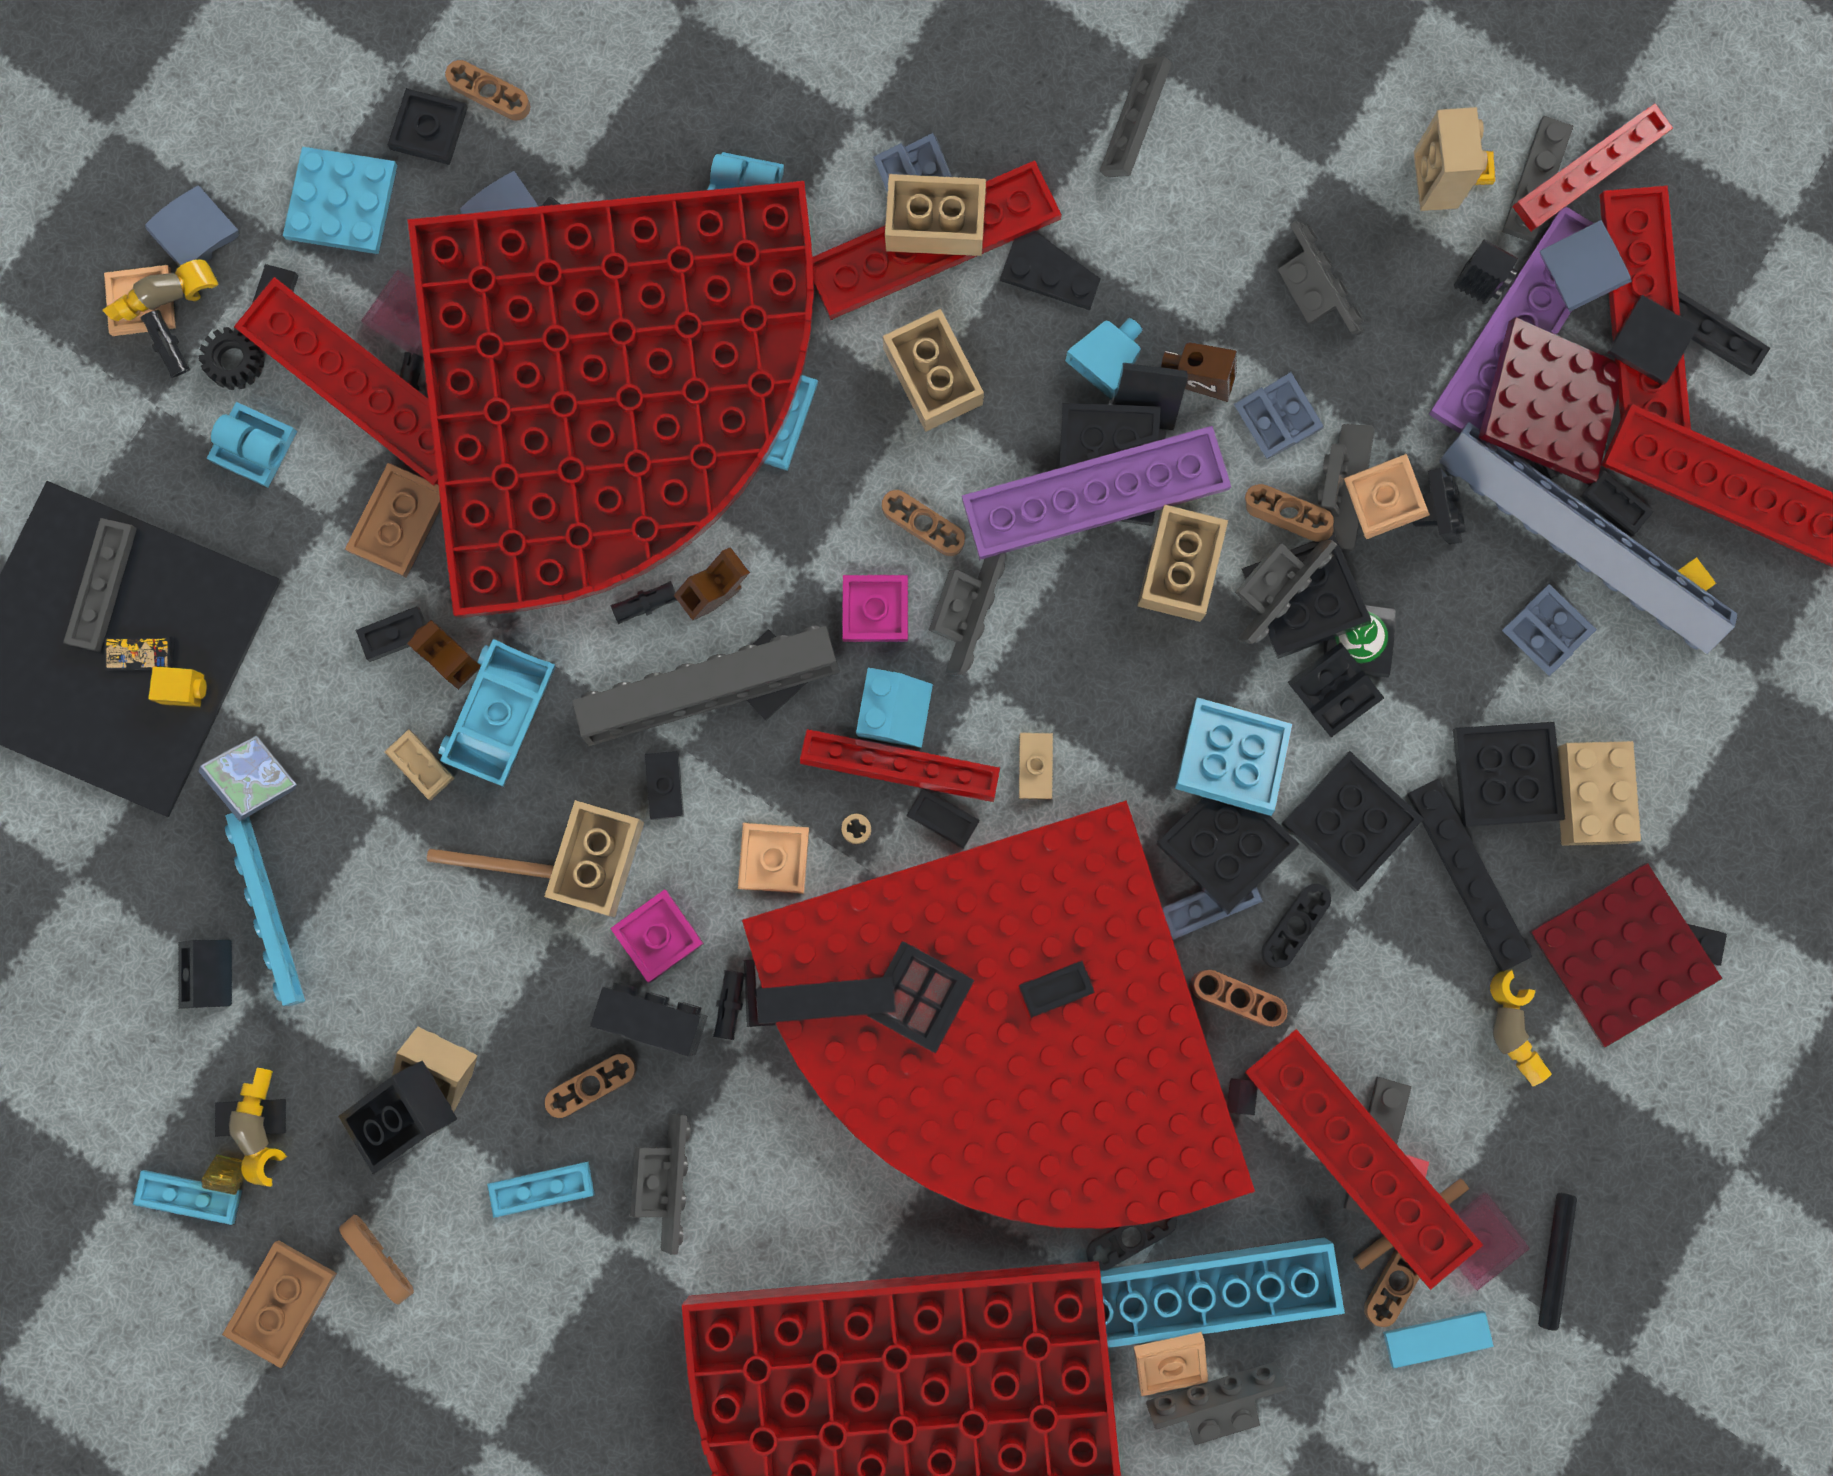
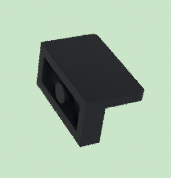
[178,940,232,1009]

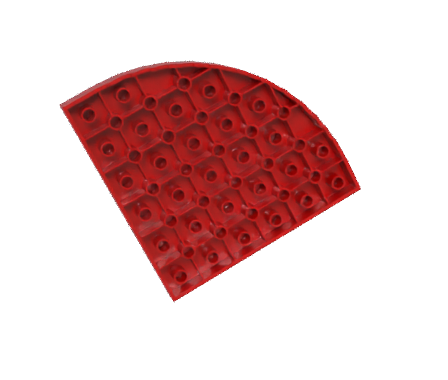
[407,181,814,618]
[742,800,1255,1229]
[682,1261,1121,1476]

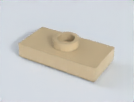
[384,730,455,800]
[1019,733,1053,800]

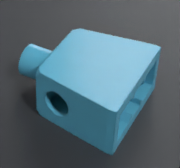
[1065,318,1142,399]

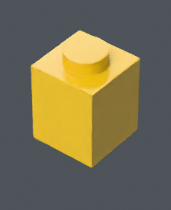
[149,667,207,707]

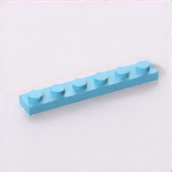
[225,813,305,1006]

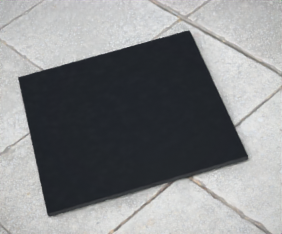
[0,481,281,817]

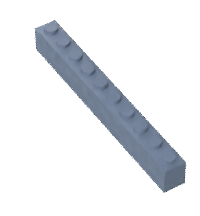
[1439,422,1737,654]

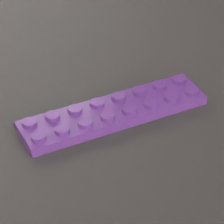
[1429,207,1594,433]
[962,426,1231,560]

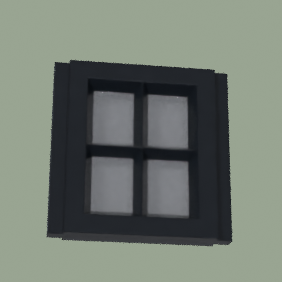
[866,941,974,1053]

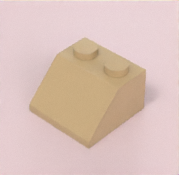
[392,1026,477,1112]

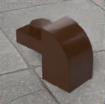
[674,547,750,621]
[407,620,481,690]

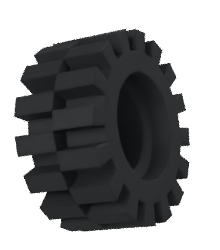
[199,327,264,390]

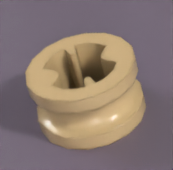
[841,814,871,844]

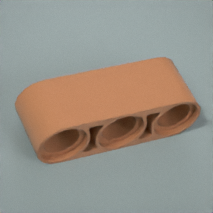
[1190,970,1288,1027]

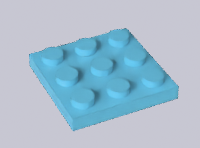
[283,147,397,254]
[1175,697,1292,816]

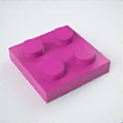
[843,575,908,642]
[610,889,704,983]

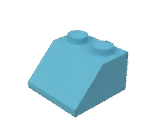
[856,668,933,748]

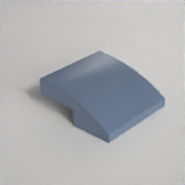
[873,133,952,193]
[460,171,539,214]
[145,185,239,267]
[1540,220,1632,312]
[1234,372,1324,459]
[1502,584,1597,676]

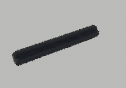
[1538,1193,1577,1331]

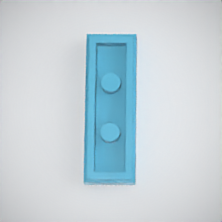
[764,375,818,471]
[487,1162,595,1218]
[133,1170,242,1225]
[1383,1311,1494,1368]

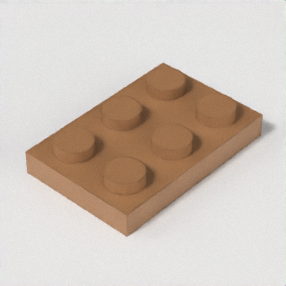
[345,463,441,578]
[222,1240,337,1368]

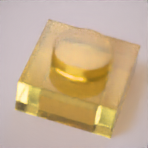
[202,1154,245,1195]

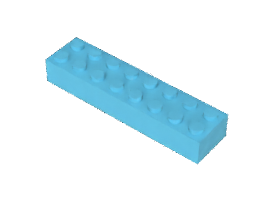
[1100,1237,1345,1348]

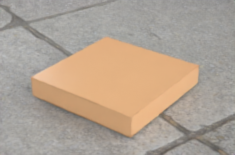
[104,265,176,336]
[1344,454,1430,539]
[738,823,809,894]
[1134,1332,1208,1396]

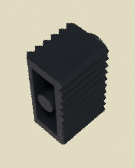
[1454,239,1518,304]

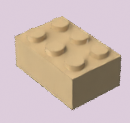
[1414,107,1487,211]
[885,174,986,256]
[883,309,984,432]
[1137,505,1228,622]
[1557,741,1641,846]
[544,800,644,917]

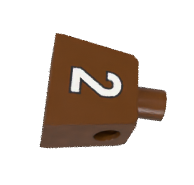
[1161,342,1237,402]

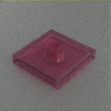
[361,270,422,355]
[1457,1192,1530,1291]

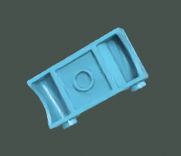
[438,639,555,787]

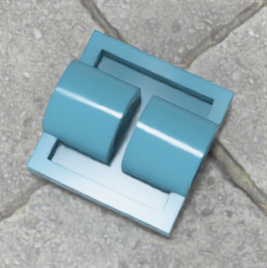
[708,152,784,190]
[207,402,297,488]

